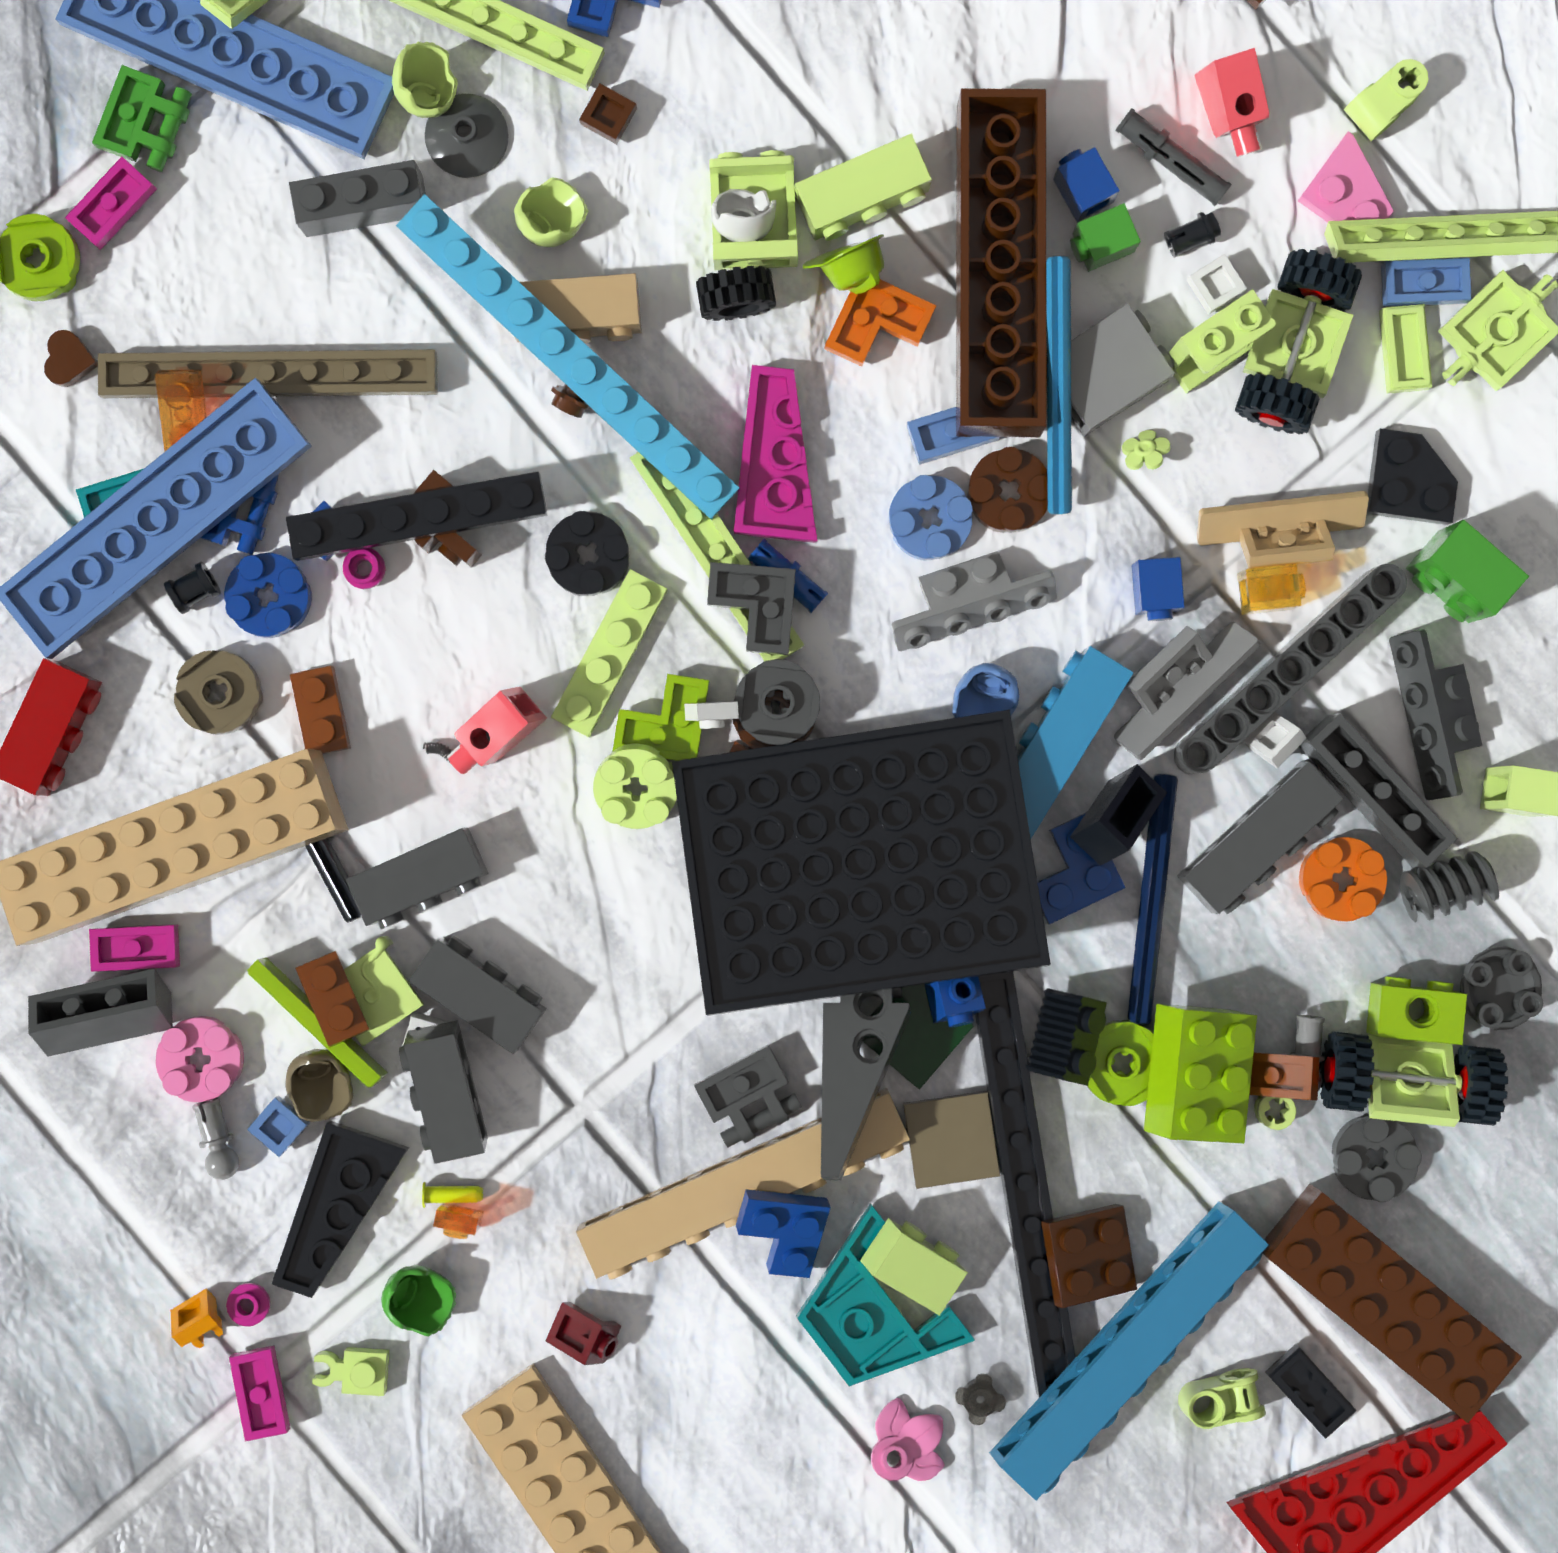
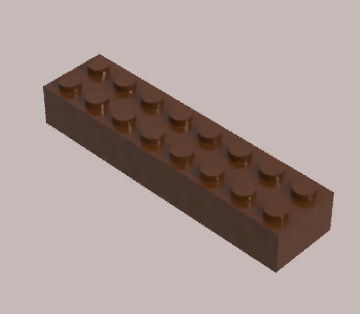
[956,88,1046,437]

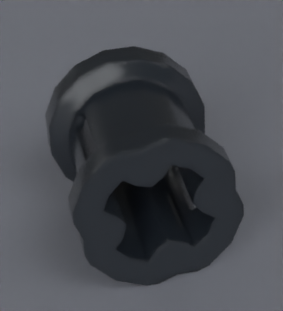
[164,562,221,614]

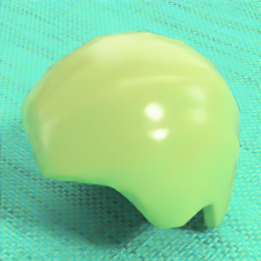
[392,41,458,118]
[514,177,589,248]

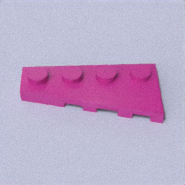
[734,365,817,543]

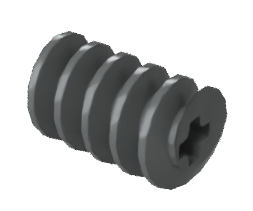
[1400,851,1499,923]

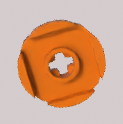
[1299,837,1387,921]

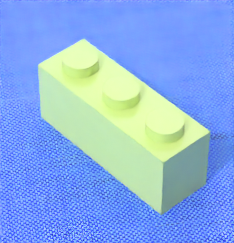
[795,133,932,241]

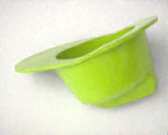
[802,234,884,294]

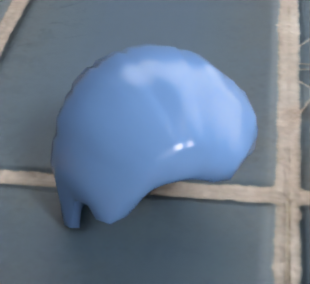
[952,663,1019,718]

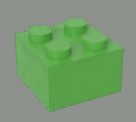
[1405,519,1529,623]

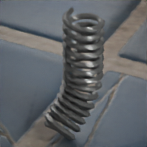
[423,742,453,765]

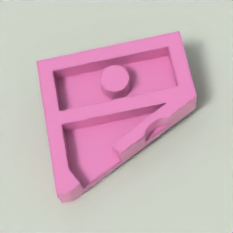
[1298,131,1394,222]

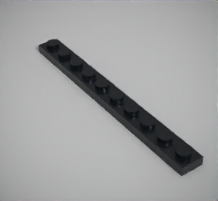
[975,971,1076,1397]

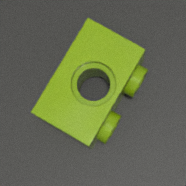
[1366,976,1467,1045]

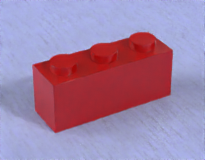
[0,658,102,796]

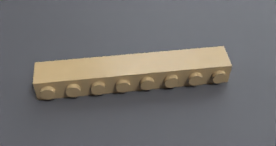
[576,1088,910,1280]

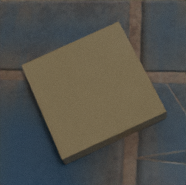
[903,1091,1000,1189]

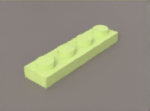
[551,569,668,737]

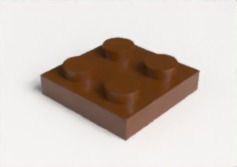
[1041,1204,1137,1308]

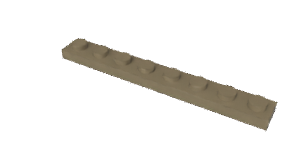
[98,350,438,399]

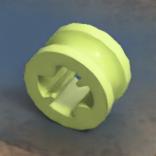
[1254,1096,1296,1130]

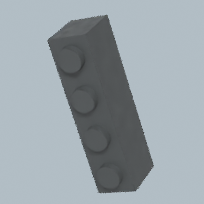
[1299,713,1458,868]
[1177,761,1344,914]

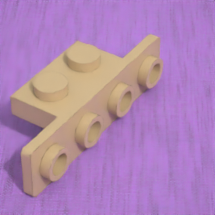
[1197,491,1369,569]

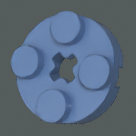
[888,475,973,561]

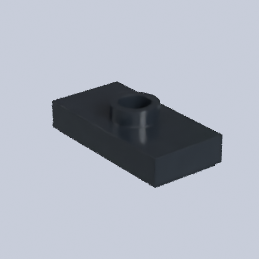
[1265,1344,1357,1439]

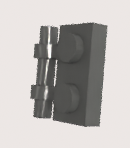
[694,1044,802,1148]

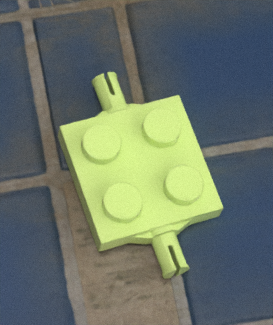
[1438,270,1558,391]

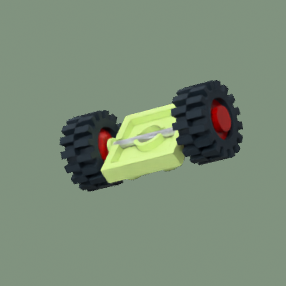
[1235,249,1362,434]
[1320,1032,1508,1127]

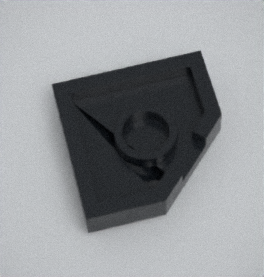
[1367,428,1458,525]

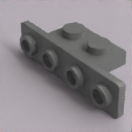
[1389,629,1483,801]

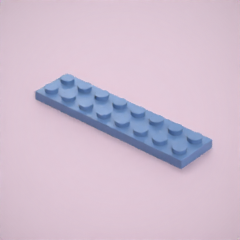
[55,0,394,160]
[0,378,312,659]

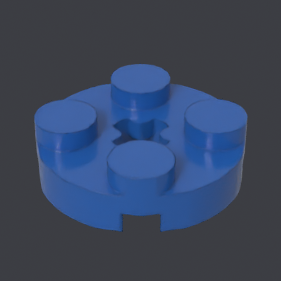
[224,553,312,638]

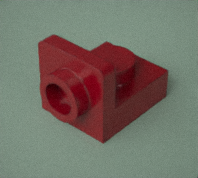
[545,1302,621,1365]

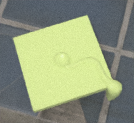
[344,936,424,1047]

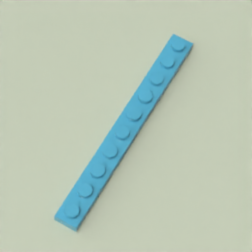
[396,194,740,520]

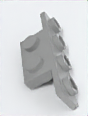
[891,551,1057,651]
[1114,622,1261,760]

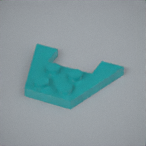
[796,1203,975,1387]

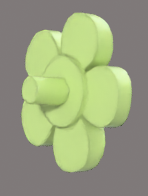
[1122,430,1171,470]

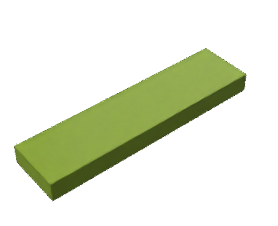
[247,957,388,1088]

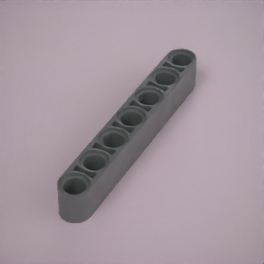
[1174,564,1407,774]

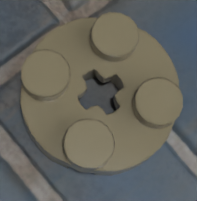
[174,650,263,735]

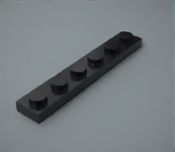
[286,471,548,561]

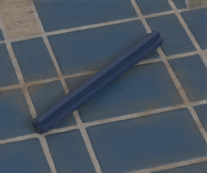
[1127,774,1178,1024]

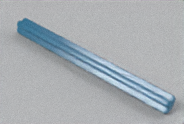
[1046,256,1072,514]

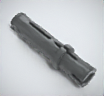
[1115,108,1232,207]

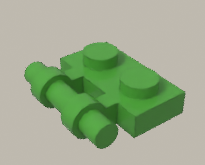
[92,65,192,172]

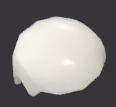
[711,189,776,242]

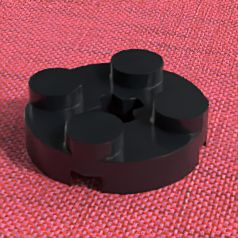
[545,511,629,596]

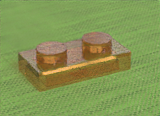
[155,370,207,452]

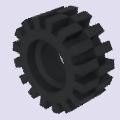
[696,266,776,321]

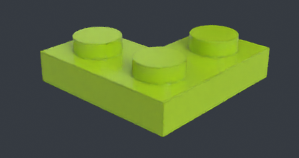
[612,674,710,761]

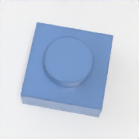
[247,1095,310,1157]

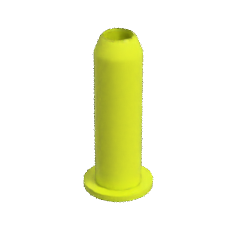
[422,1182,483,1208]

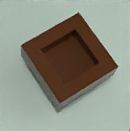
[579,83,637,145]

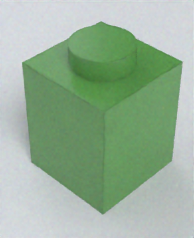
[1070,203,1141,272]

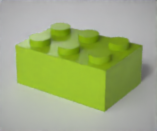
[1144,1004,1257,1144]

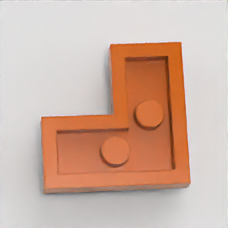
[824,279,937,367]

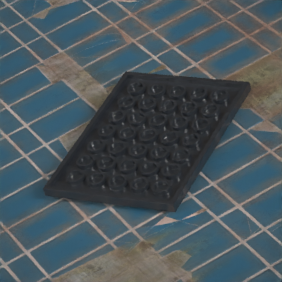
[672,710,1051,1016]

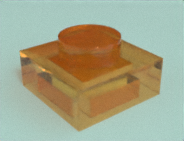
[433,1203,484,1239]

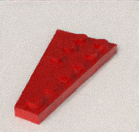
[1226,1410,1508,1553]

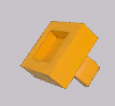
[170,1288,223,1348]

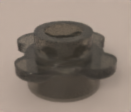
[955,1373,1006,1425]

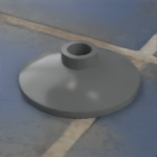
[425,94,508,178]

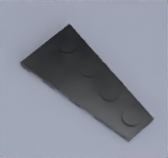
[272,1121,410,1298]

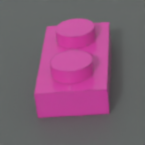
[65,156,157,250]
[89,924,180,972]
[229,1345,291,1442]

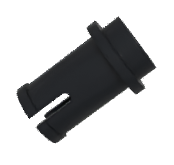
[1164,212,1221,258]

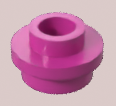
[343,548,386,589]
[226,1283,270,1326]

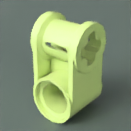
[1344,59,1429,141]
[1178,1368,1266,1429]

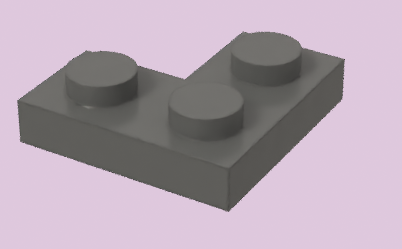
[707,562,796,655]

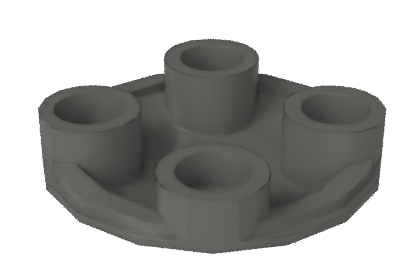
[1460,946,1543,1030]

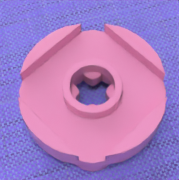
[156,1016,244,1102]

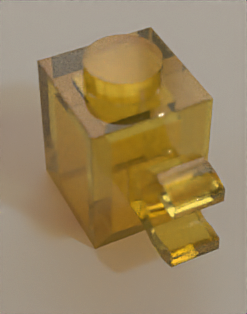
[1237,563,1306,615]

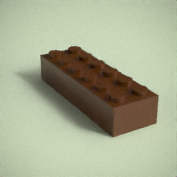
[1262,1184,1522,1423]

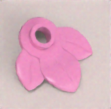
[871,1398,945,1481]

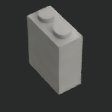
[1046,303,1175,437]

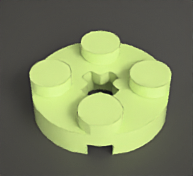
[593,744,677,829]

